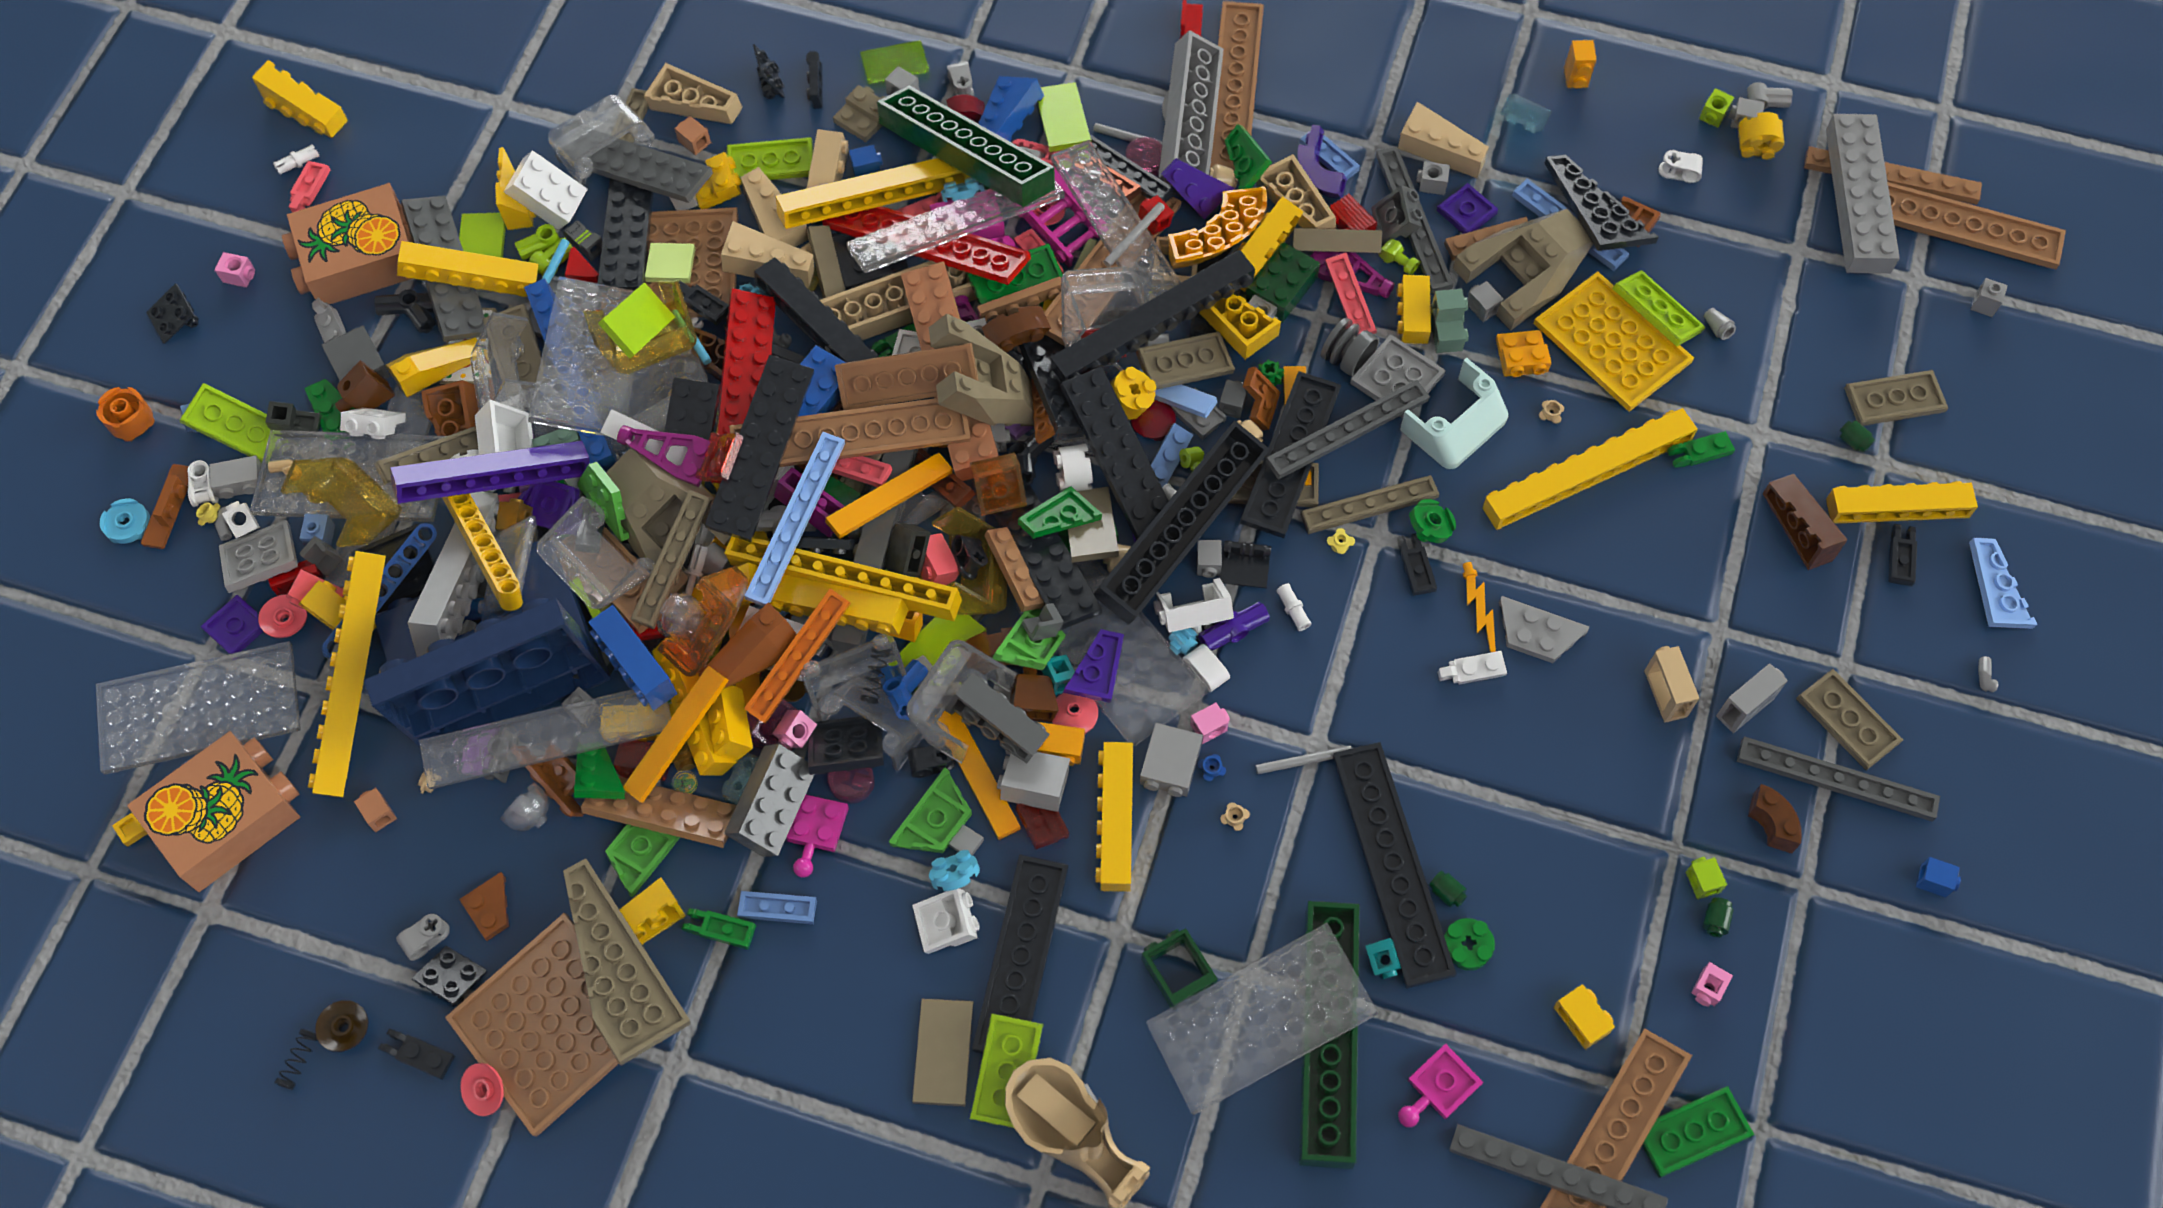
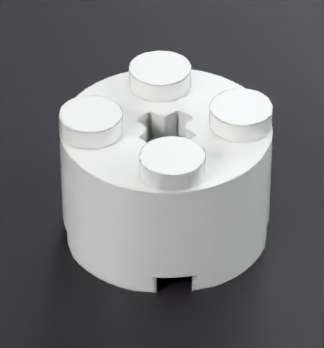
[1053,444,1093,491]

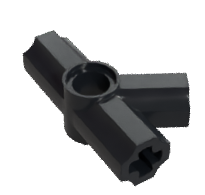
[374,289,436,334]
[991,432,1055,486]

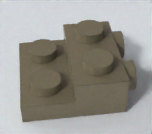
[833,85,885,142]

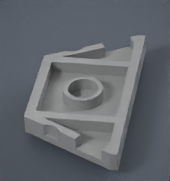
[1499,596,1589,663]

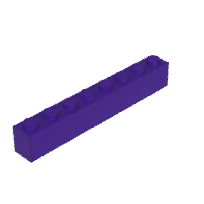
[390,441,589,504]

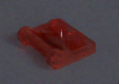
[695,433,744,482]

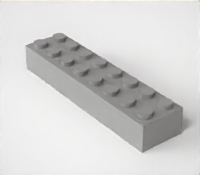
[1158,30,1223,186]
[1826,114,1900,274]
[407,492,505,657]

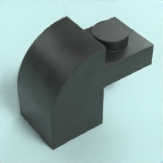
[265,401,322,438]

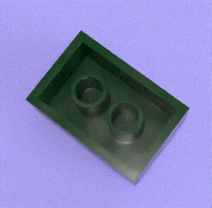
[1246,242,1320,323]

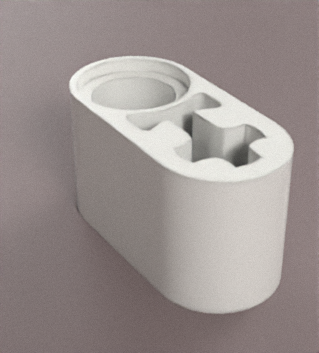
[1183,644,1230,692]

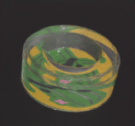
[672,770,698,794]

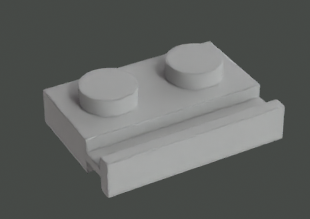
[1171,388,1227,440]

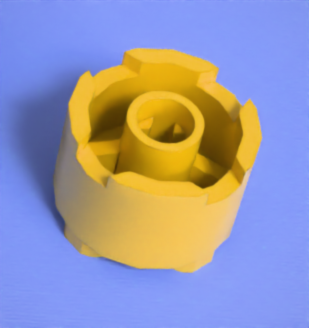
[1738,112,1785,160]
[1110,367,1157,419]

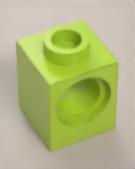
[1699,88,1734,128]
[1686,857,1727,900]

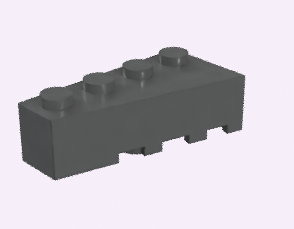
[945,673,1050,763]

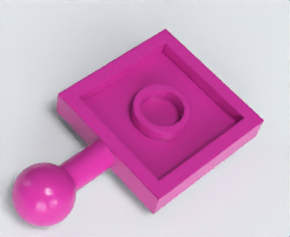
[786,795,849,878]
[1398,1044,1483,1127]

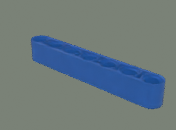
[322,523,437,659]

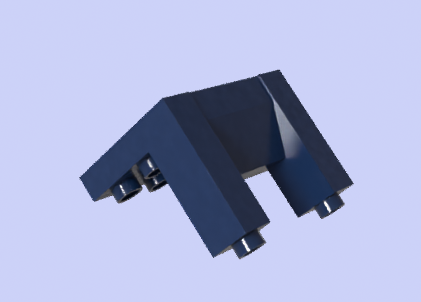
[364,541,611,756]

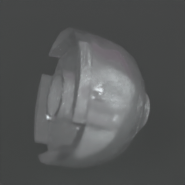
[657,592,705,641]
[500,782,550,832]

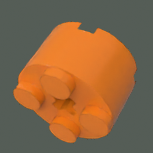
[96,387,155,441]

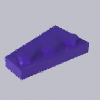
[1161,158,1235,220]
[1063,629,1124,703]

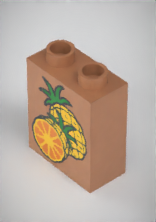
[282,183,413,304]
[127,731,300,892]

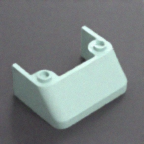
[1400,358,1508,469]

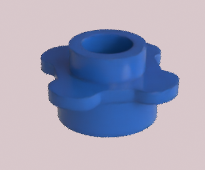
[1198,754,1226,781]

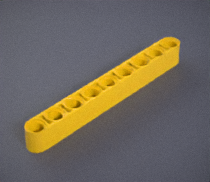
[442,493,523,611]

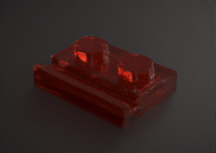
[1016,803,1070,849]

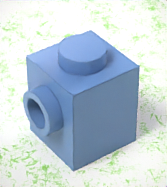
[299,514,335,546]

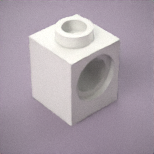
[222,501,260,538]

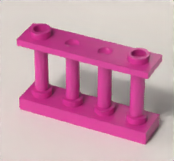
[1013,168,1109,267]

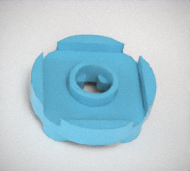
[941,177,985,202]
[100,499,150,544]
[929,850,980,891]

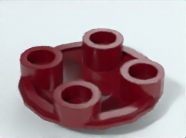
[1131,399,1176,441]

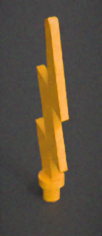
[1463,562,1496,653]

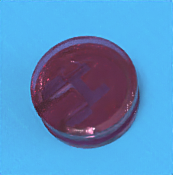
[1126,137,1162,176]
[828,768,875,804]

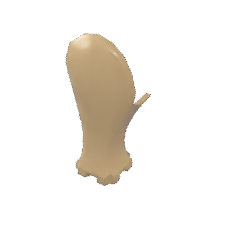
[1005,1058,1150,1208]

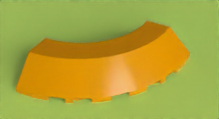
[1168,187,1267,269]

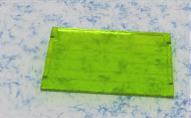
[860,40,930,84]

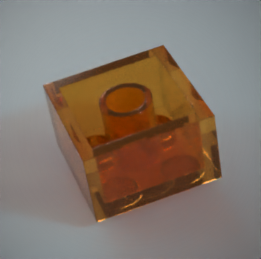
[969,453,1027,516]

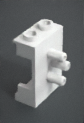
[1153,578,1234,635]

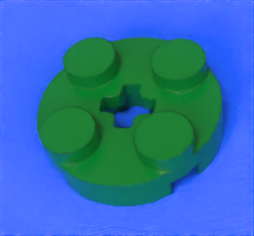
[1409,499,1456,543]
[1444,918,1495,970]

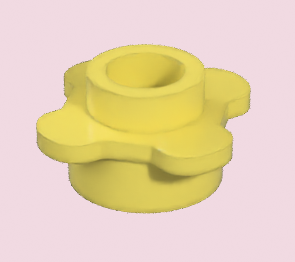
[196,502,220,526]
[1327,528,1355,554]

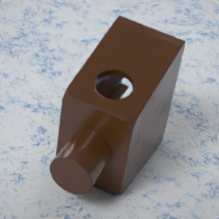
[335,360,395,412]
[1009,667,1059,722]

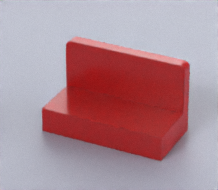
[1180,0,1203,38]
[268,560,324,596]

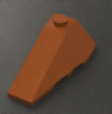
[421,380,479,439]
[698,602,797,689]

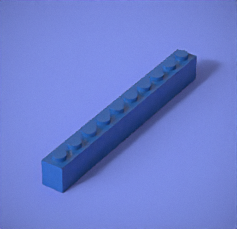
[524,278,618,472]

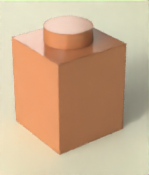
[675,116,711,155]
[354,788,397,832]

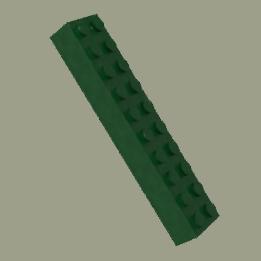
[877,85,1055,207]
[1299,901,1359,1169]

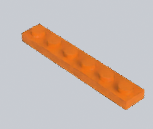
[744,588,851,723]

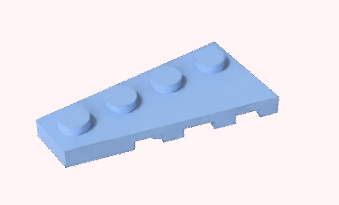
[1969,538,2038,629]

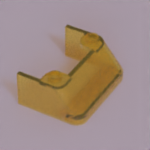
[583,280,697,374]
[280,457,402,547]
[932,506,1007,615]

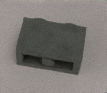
[885,523,931,577]

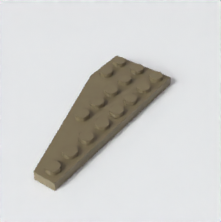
[563,858,690,1066]

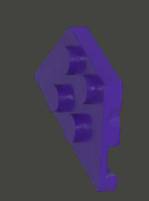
[518,481,581,537]

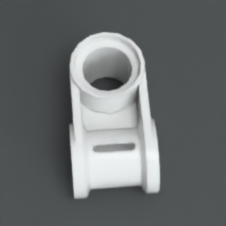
[1658,150,1703,183]
[187,460,219,507]

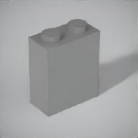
[1716,663,1788,733]
[1140,723,1203,797]
[997,752,1070,812]

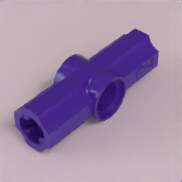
[1198,602,1270,651]

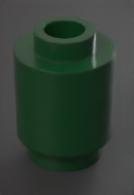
[1839,420,1875,453]
[1429,871,1467,908]
[1703,897,1734,938]

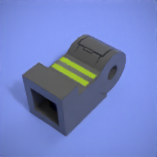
[563,220,603,261]

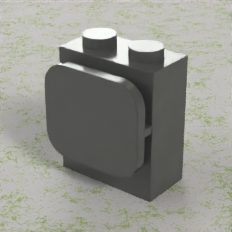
[322,326,391,381]

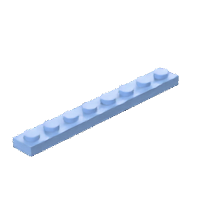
[744,432,845,606]

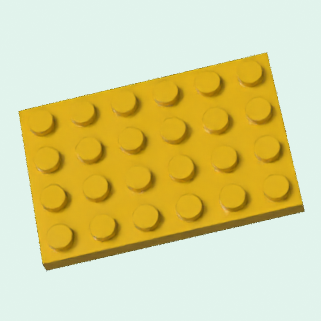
[1533,271,1694,412]

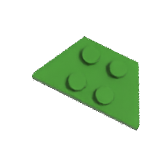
[577,462,629,542]
[992,609,1066,670]
[889,768,972,853]
[605,824,681,898]

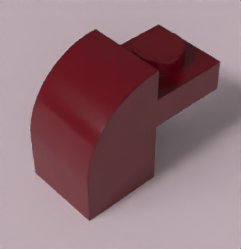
[946,94,985,124]

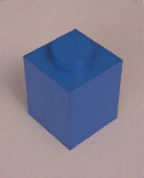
[849,145,883,177]
[1916,857,1961,897]

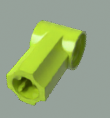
[515,224,560,260]
[529,238,573,277]

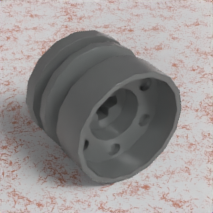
[1321,318,1379,377]

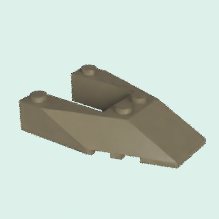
[1453,209,1593,331]
[929,314,1034,426]
[606,448,731,596]

